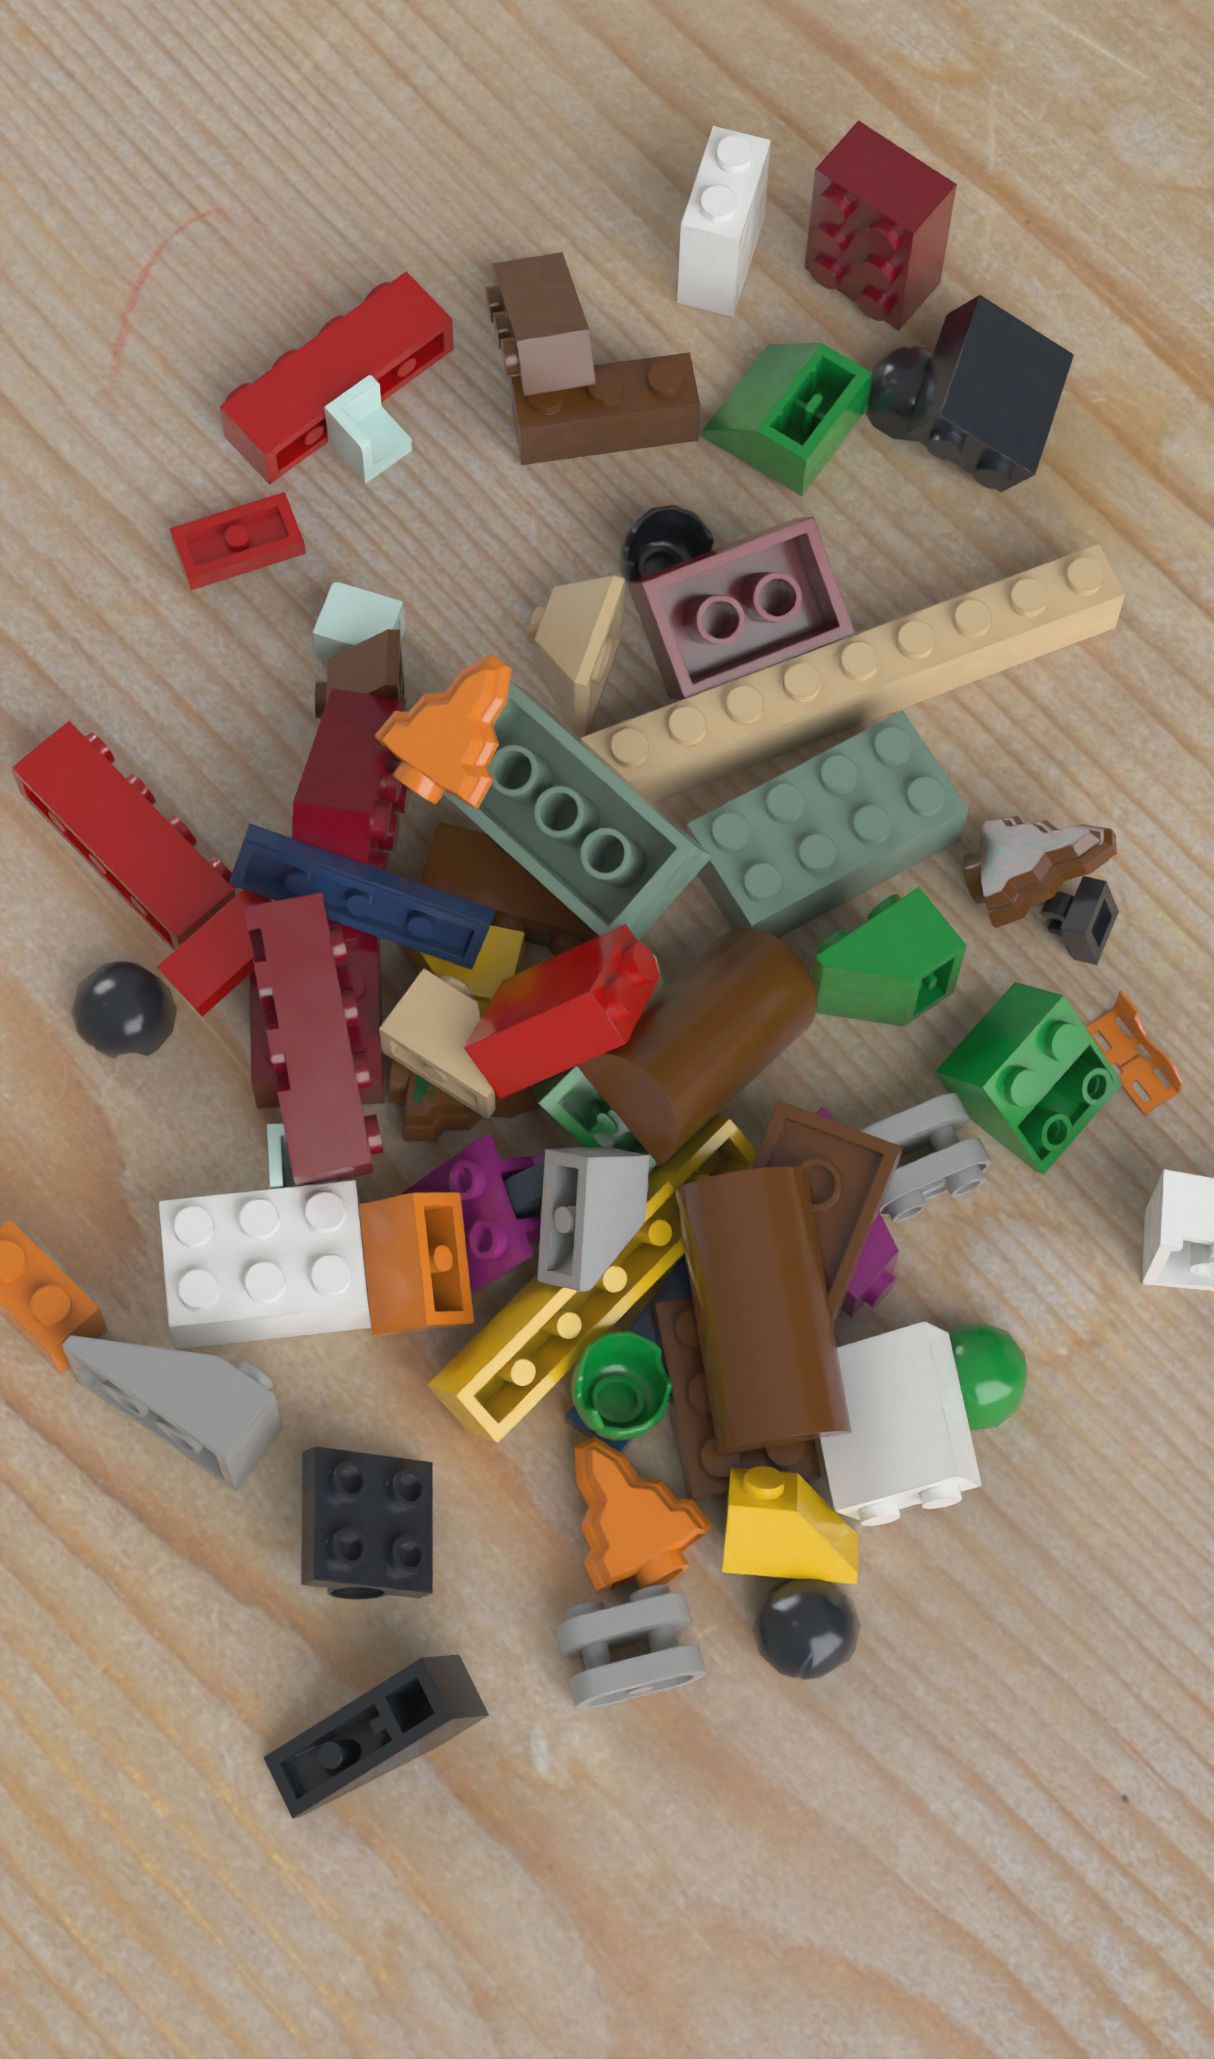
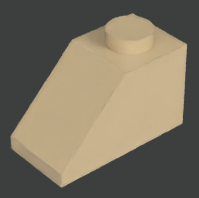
[379,969,495,1119]

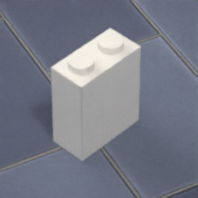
[677,126,771,317]
[820,1321,982,1526]

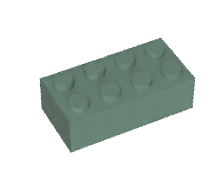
[444,681,712,941]
[686,710,969,938]

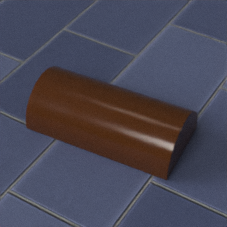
[577,928,817,1166]
[675,1166,852,1455]

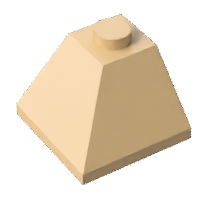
[527,575,625,738]

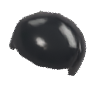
[865,345,934,441]
[621,505,714,583]
[71,961,177,1058]
[752,1578,861,1680]

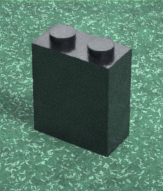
[906,295,1074,492]

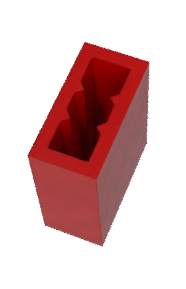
[464,924,661,1099]

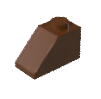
[315,629,405,719]

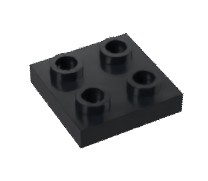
[301,1446,433,1600]

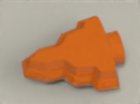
[374,654,512,809]
[574,1436,713,1595]

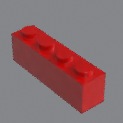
[220,271,454,485]
[12,721,237,951]

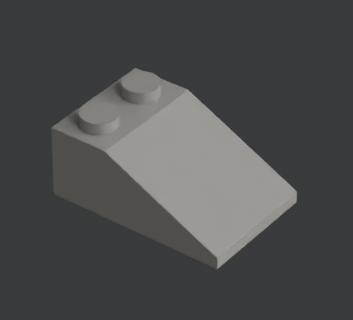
[62,1335,283,1492]

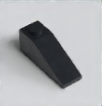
[263,1655,489,1819]

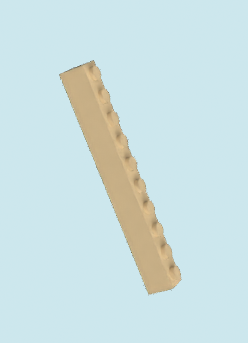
[581,544,1125,803]

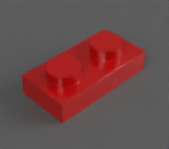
[169,492,306,591]

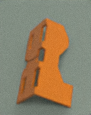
[1086,990,1183,1115]

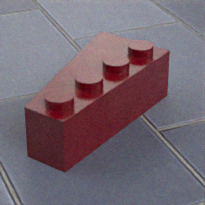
[243,893,384,1186]

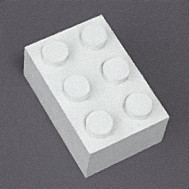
[159,1180,371,1349]

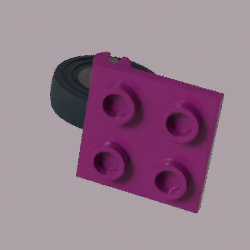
[401,1136,545,1296]

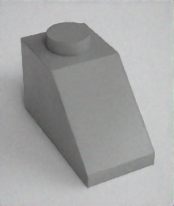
[537,1147,649,1291]

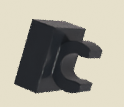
[1041,876,1119,965]

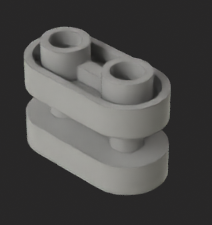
[860,1093,992,1223]
[555,1585,707,1710]

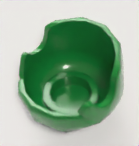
[946,1322,1027,1430]
[570,1330,673,1441]

